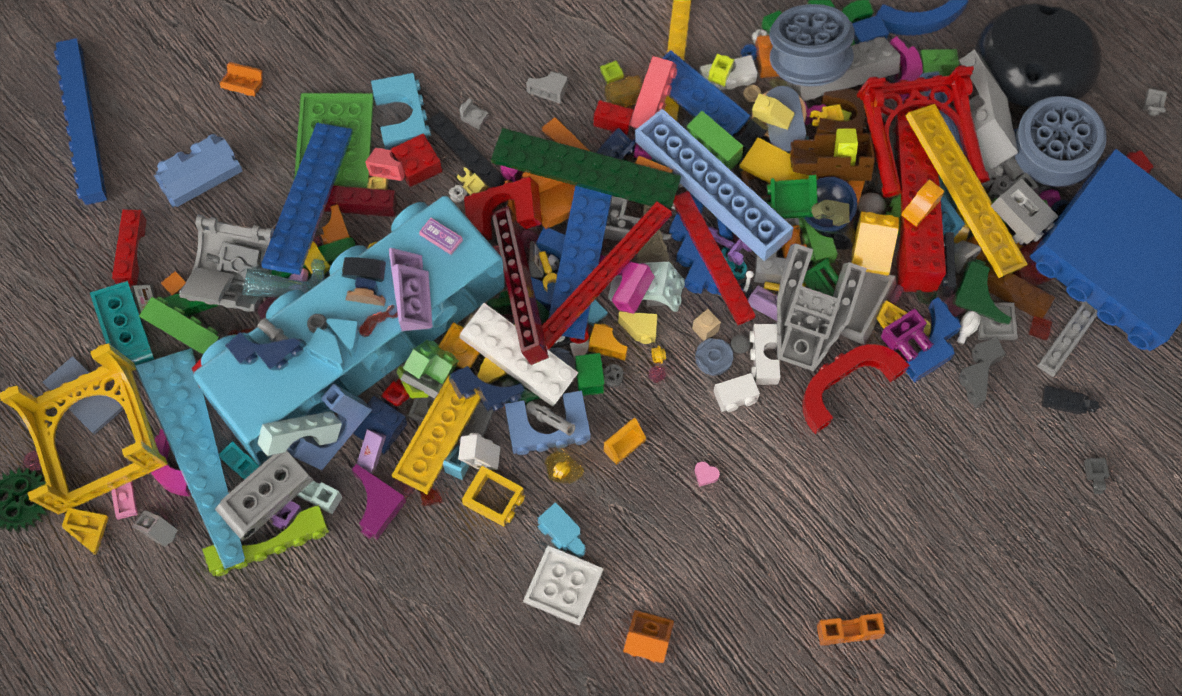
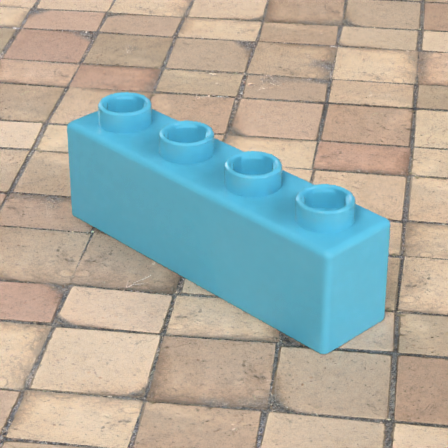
[194,196,505,466]

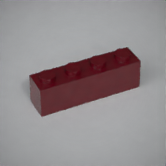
[324,186,397,217]

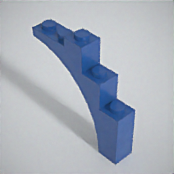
[669,192,743,296]

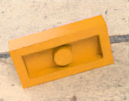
[604,418,646,465]

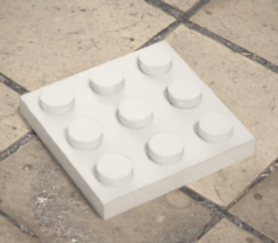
[523,546,603,626]

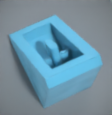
[326,318,360,357]
[443,445,470,480]

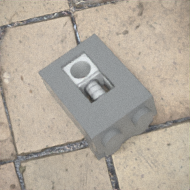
[991,178,1058,245]

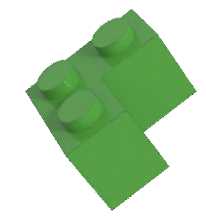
[920,49,959,76]
[403,340,459,384]

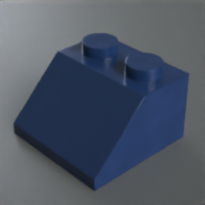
[353,396,408,455]

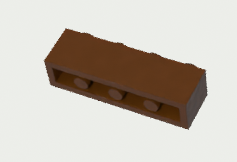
[985,260,1055,321]

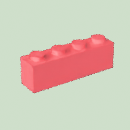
[629,56,677,129]

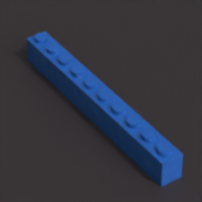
[54,38,108,205]

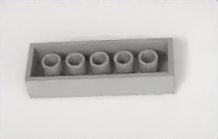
[786,37,900,101]

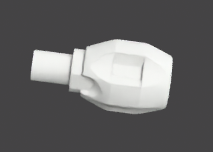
[957,311,981,345]

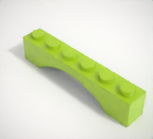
[202,505,329,576]

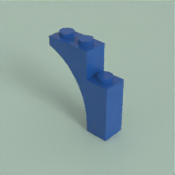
[906,297,961,383]

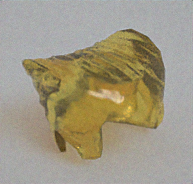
[545,448,584,484]

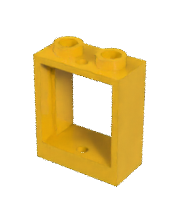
[462,466,525,527]

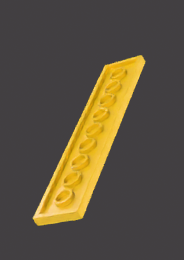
[906,104,1028,278]

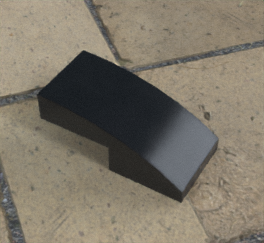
[341,257,386,282]

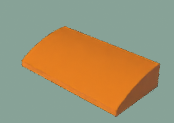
[540,183,575,229]

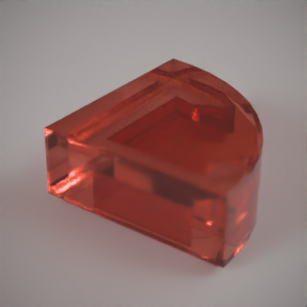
[420,488,443,507]

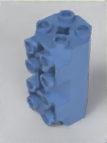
[154,134,242,207]

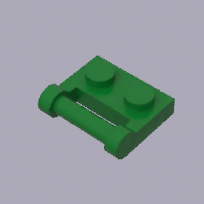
[803,258,839,297]

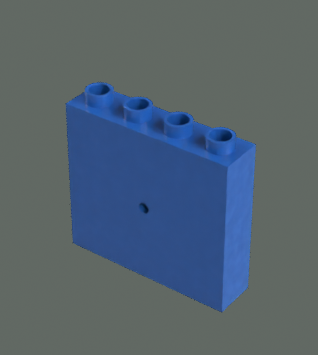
[1029,149,1182,351]

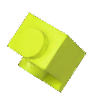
[708,54,734,86]

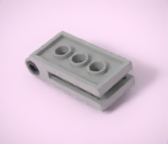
[215,450,314,541]

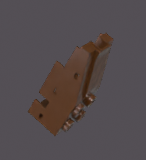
[790,134,875,181]

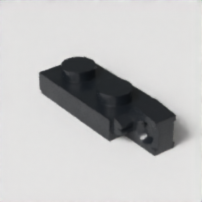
[1041,386,1099,415]

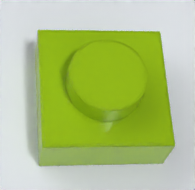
[600,60,624,84]

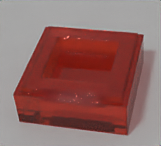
[1028,316,1052,341]

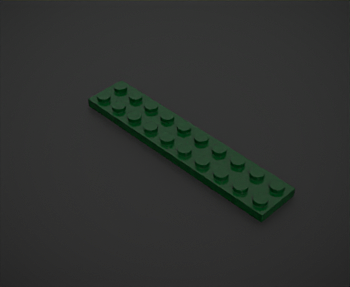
[491,128,681,210]

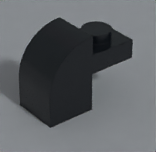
[735,117,768,159]

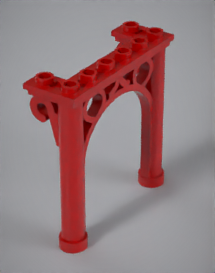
[857,65,990,197]

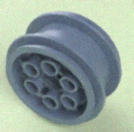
[769,4,855,86]
[1015,96,1106,187]

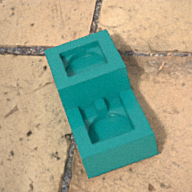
[219,441,259,480]

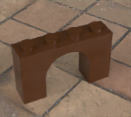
[816,88,867,143]

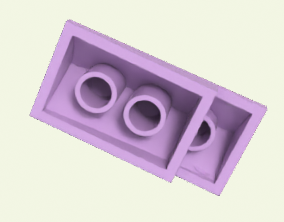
[389,248,433,331]

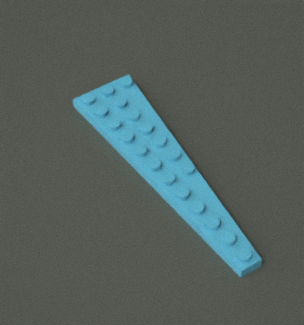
[136,348,245,569]

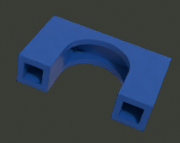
[531,228,565,311]

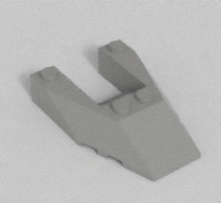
[920,49,1019,170]
[777,243,867,371]

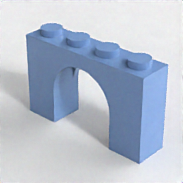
[287,384,372,470]
[505,391,590,455]

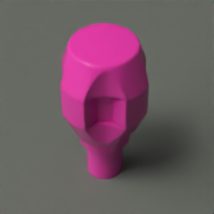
[1038,190,1061,208]

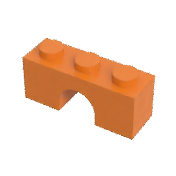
[817,613,885,646]

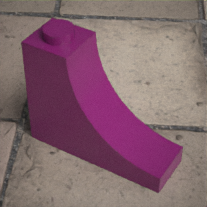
[352,464,406,540]

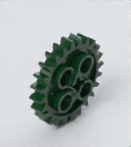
[0,468,48,533]

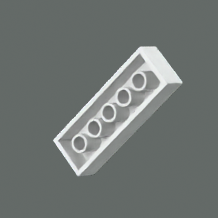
[459,303,578,407]

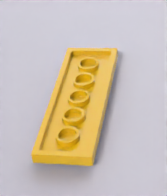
[392,375,481,494]

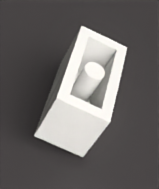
[713,373,760,412]
[458,433,500,470]

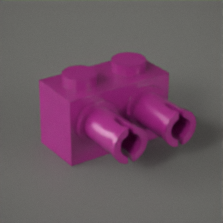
[881,308,934,362]

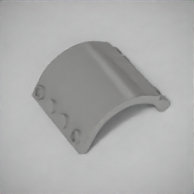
[179,215,274,312]

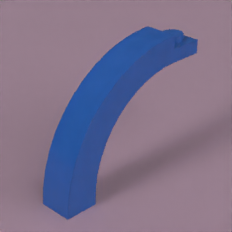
[875,0,969,36]

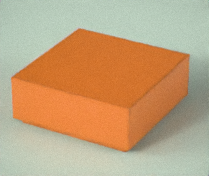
[161,271,186,296]

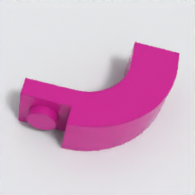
[890,36,923,101]
[151,429,191,497]

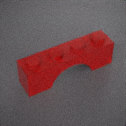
[112,209,147,287]

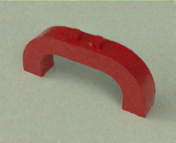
[802,344,909,434]

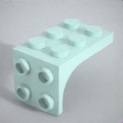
[608,261,685,312]

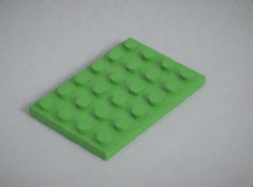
[294,93,374,188]

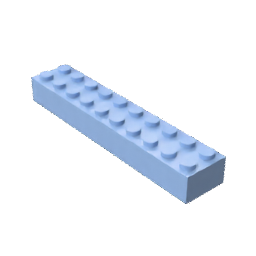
[635,109,793,261]

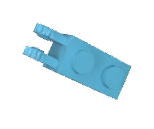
[538,502,585,558]

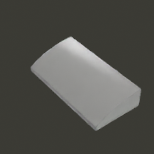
[840,272,897,345]

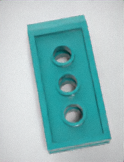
[90,281,154,368]

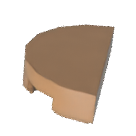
[346,288,386,306]

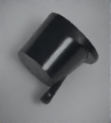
[822,218,858,250]

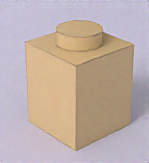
[692,309,721,341]

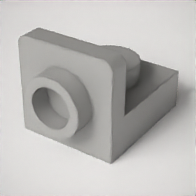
[459,98,489,130]

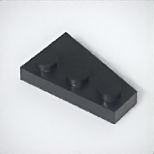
[942,232,956,297]

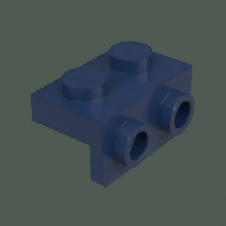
[595,128,636,160]

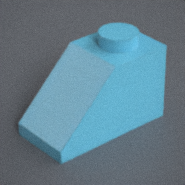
[305,328,345,372]

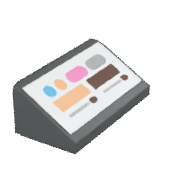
[529,241,544,277]
[131,284,156,324]

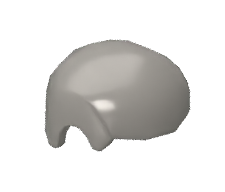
[857,192,886,215]

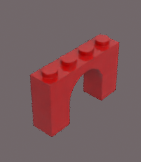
[464,177,542,241]

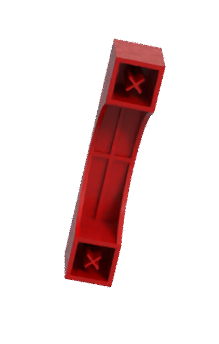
[889,107,946,293]

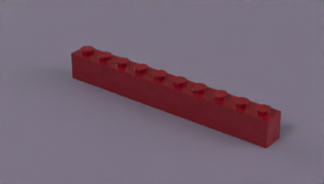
[492,206,549,365]

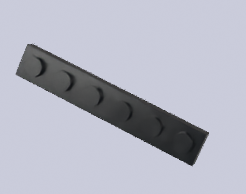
[427,111,506,189]

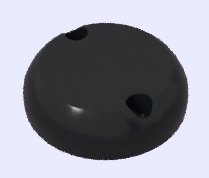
[975,3,1102,107]

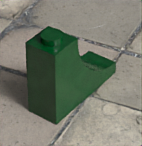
[952,259,1012,325]

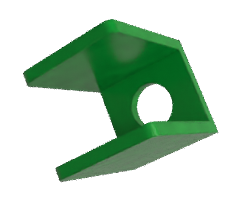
[575,353,604,396]

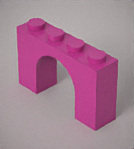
[599,255,655,314]

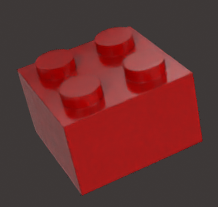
[391,133,442,188]

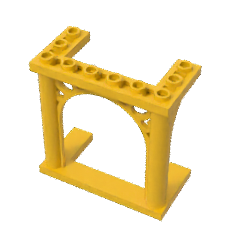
[0,343,168,515]

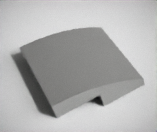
[181,267,234,305]

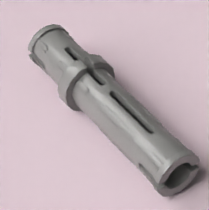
[526,401,575,436]

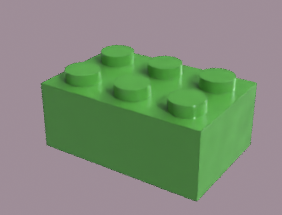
[687,111,743,170]

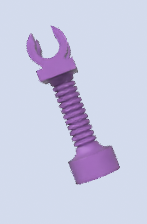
[708,226,752,265]

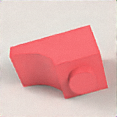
[365,148,405,181]

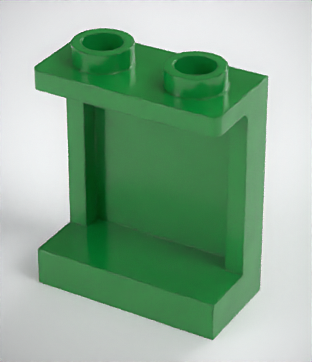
[767,175,818,219]

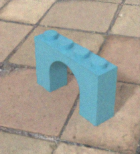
[371,73,431,150]

